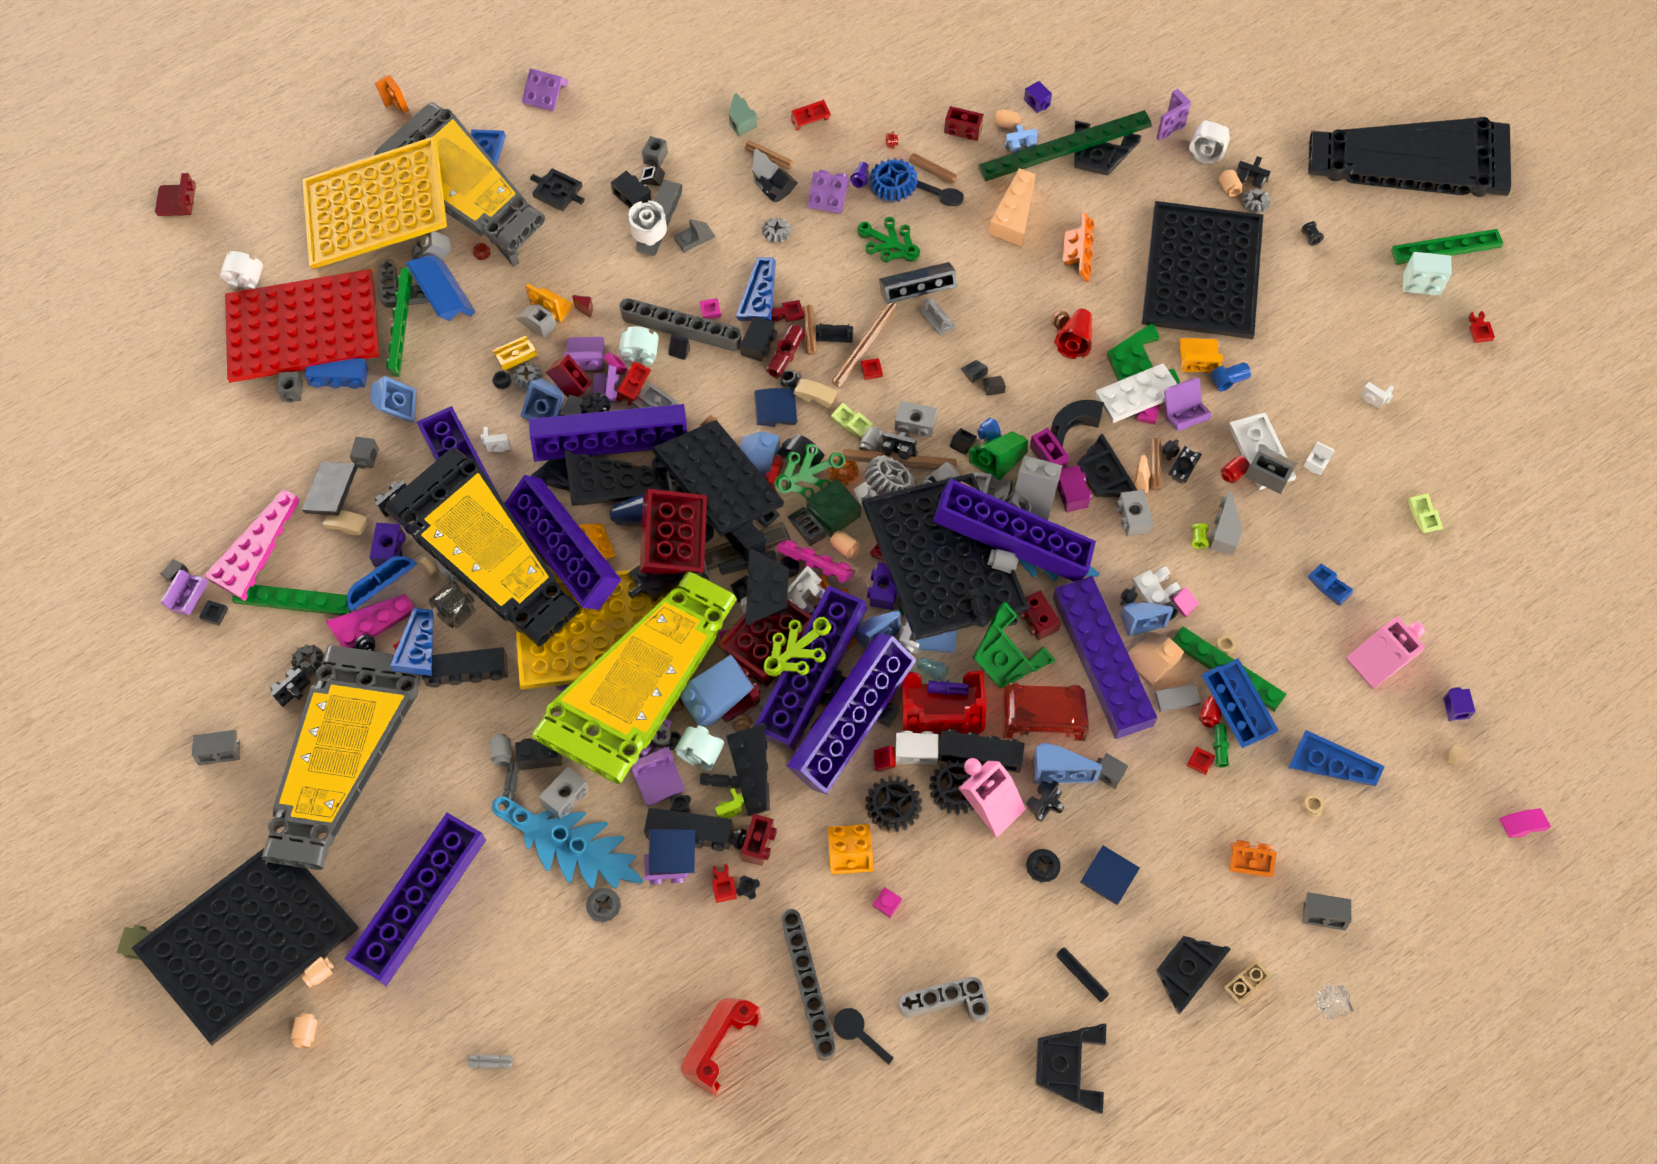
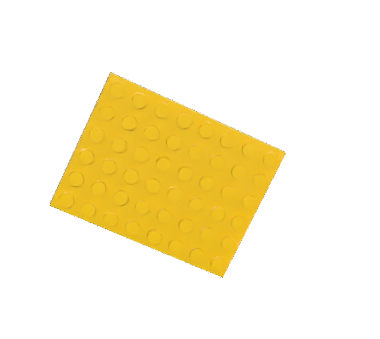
[302,137,447,269]
[516,570,677,690]

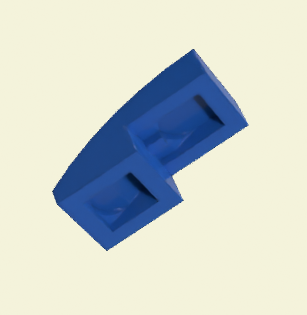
[1308,564,1353,606]

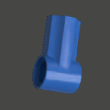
[1210,362,1251,392]

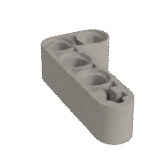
[898,977,989,1023]

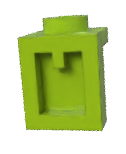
[715,788,745,819]

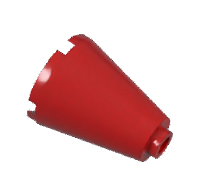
[1054,308,1092,359]

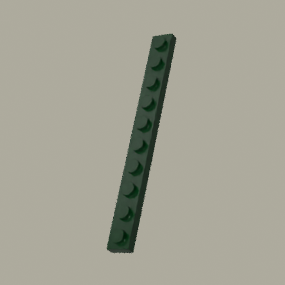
[979,110,1152,182]

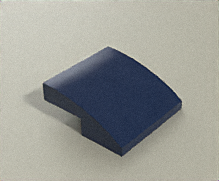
[754,388,798,427]
[648,829,695,873]
[1080,845,1140,906]

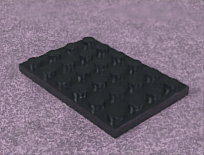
[653,420,784,536]

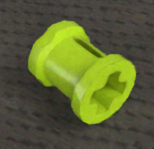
[1191,523,1209,549]

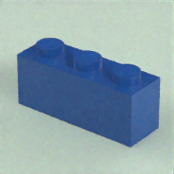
[305,358,368,389]

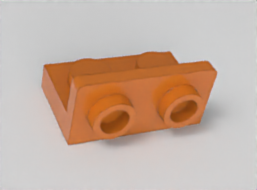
[375,74,409,114]
[1229,840,1277,877]

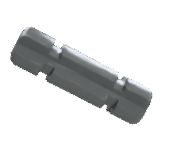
[502,762,519,801]

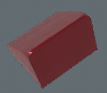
[572,295,593,318]

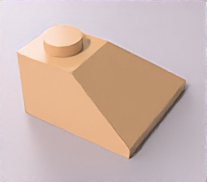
[1128,632,1184,686]

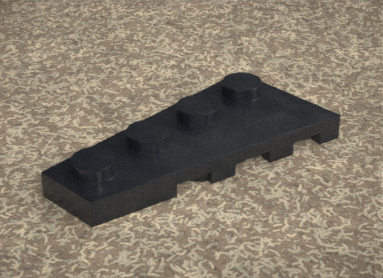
[726,723,770,816]

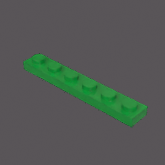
[1391,229,1504,265]
[386,268,413,377]
[232,584,352,616]
[1172,626,1287,712]

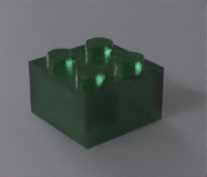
[806,478,861,538]

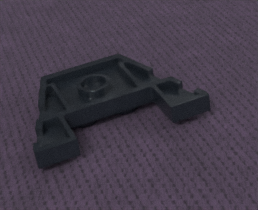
[1074,120,1141,176]
[1035,1023,1107,1114]

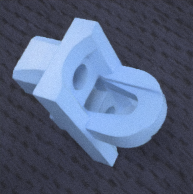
[1004,124,1038,153]

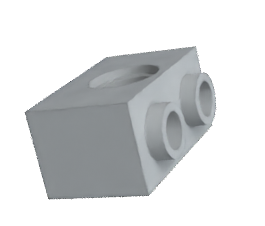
[894,401,937,437]
[1117,490,1153,536]
[539,767,588,820]

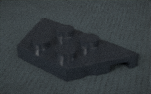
[1077,434,1138,497]
[531,456,595,491]
[746,549,789,626]
[1156,936,1231,1015]

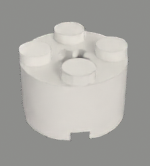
[1189,120,1230,164]
[628,201,667,246]
[220,251,263,290]

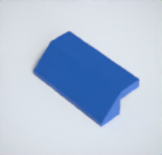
[406,255,476,321]
[1201,658,1279,749]

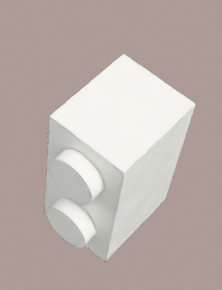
[896,731,938,765]

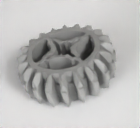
[864,455,916,495]

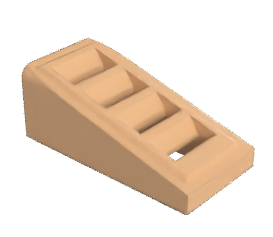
[1134,455,1151,493]

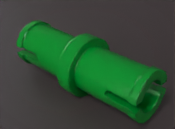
[1213,724,1230,768]

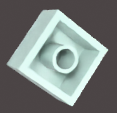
[1403,252,1452,296]

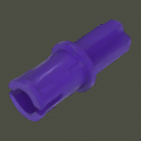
[928,680,969,696]

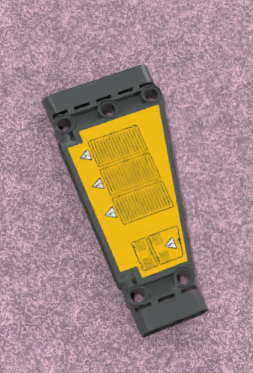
[374,102,545,253]
[261,645,421,870]

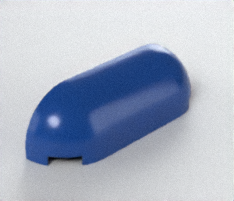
[347,556,417,611]

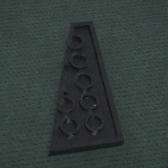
[564,450,675,506]

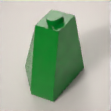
[969,431,1028,481]

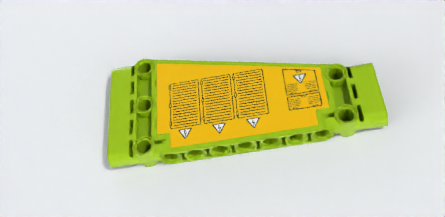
[532,572,737,784]

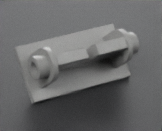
[919,298,955,336]

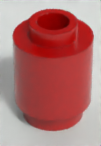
[1221,456,1250,483]
[1199,696,1223,728]

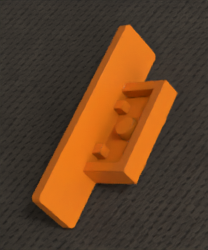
[1063,213,1095,282]

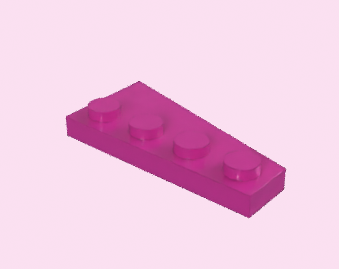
[776,540,856,583]
[326,594,415,649]

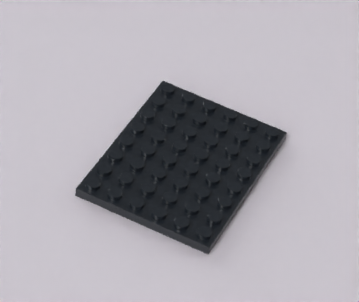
[1141,201,1264,339]
[862,473,1030,641]
[131,847,359,1046]

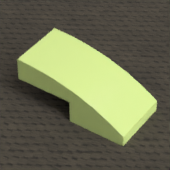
[830,403,873,438]
[1407,493,1443,534]

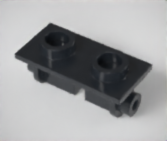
[816,323,853,343]

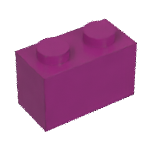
[1029,427,1069,469]
[1057,465,1092,513]

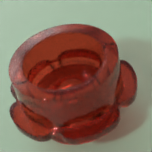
[886,131,899,149]
[473,243,491,260]

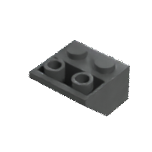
[1245,446,1298,494]

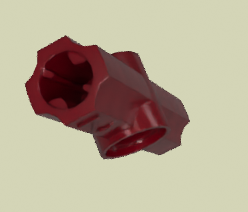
[766,325,805,378]

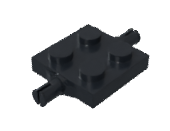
[530,168,585,212]
[628,565,684,602]

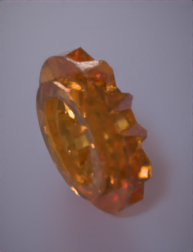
[828,458,859,486]

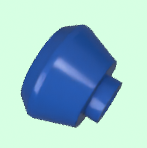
[977,417,1001,442]

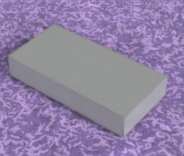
[1155,684,1201,712]

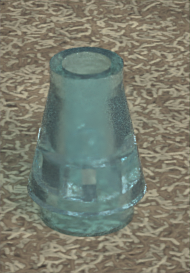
[917,657,949,682]

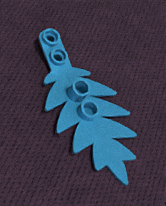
[491,796,643,889]

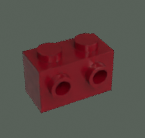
[944,106,984,141]
[545,354,593,398]
[1019,590,1061,641]
[741,814,777,866]

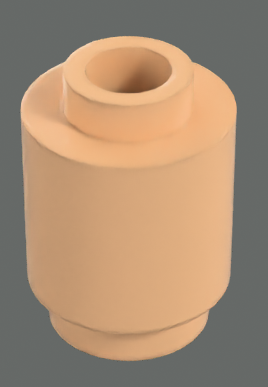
[994,109,1022,130]
[1219,170,1242,197]
[830,531,860,558]
[300,956,335,988]
[291,1014,318,1048]

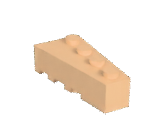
[989,168,1036,247]

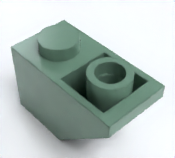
[729,93,757,136]

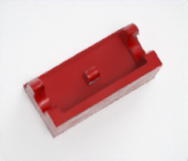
[791,99,831,131]
[616,361,651,406]

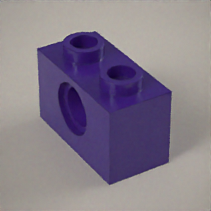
[369,523,406,567]
[867,563,897,610]

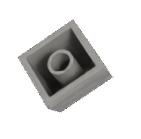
[1015,455,1062,520]

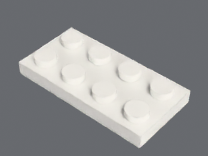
[1095,363,1177,423]
[1229,413,1296,490]

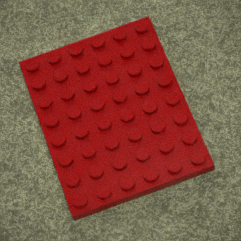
[225,269,380,383]

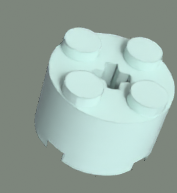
[619,326,659,366]
[674,726,724,771]

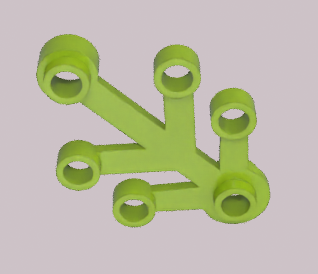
[764,617,831,676]

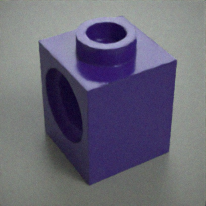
[1024,81,1052,113]
[1443,687,1475,721]

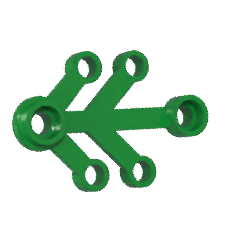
[858,217,920,263]
[774,444,845,499]

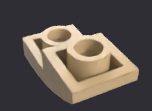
[793,379,838,408]
[322,510,369,535]
[1224,959,1272,1005]

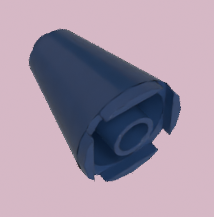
[610,489,659,527]

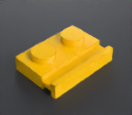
[492,335,538,371]

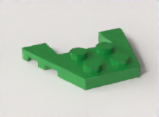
[1107,324,1180,384]
[972,602,1056,688]

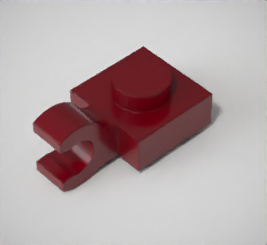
[771,300,804,322]

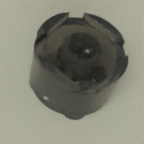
[429,581,476,629]

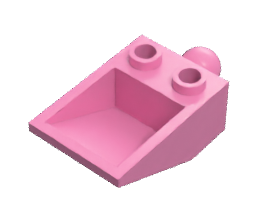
[1346,616,1425,689]
[959,758,1026,837]

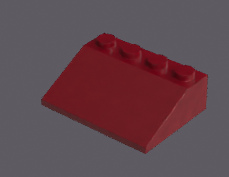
[639,489,707,574]
[717,600,812,687]

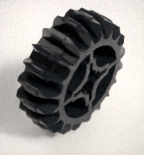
[929,758,974,816]
[865,776,922,833]

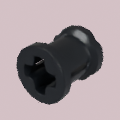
[1301,221,1324,246]

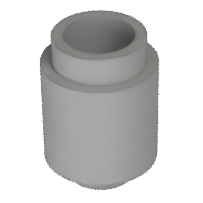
[859,427,883,452]
[987,549,1018,573]
[490,734,512,766]

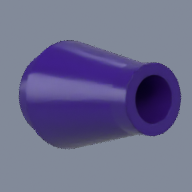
[850,162,869,188]

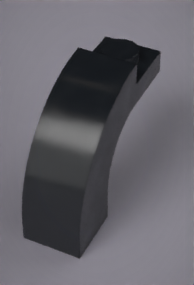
[1051,400,1104,447]

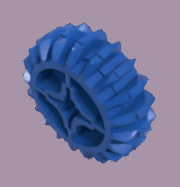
[869,158,918,203]

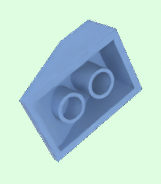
[679,655,754,726]
[1032,743,1102,784]

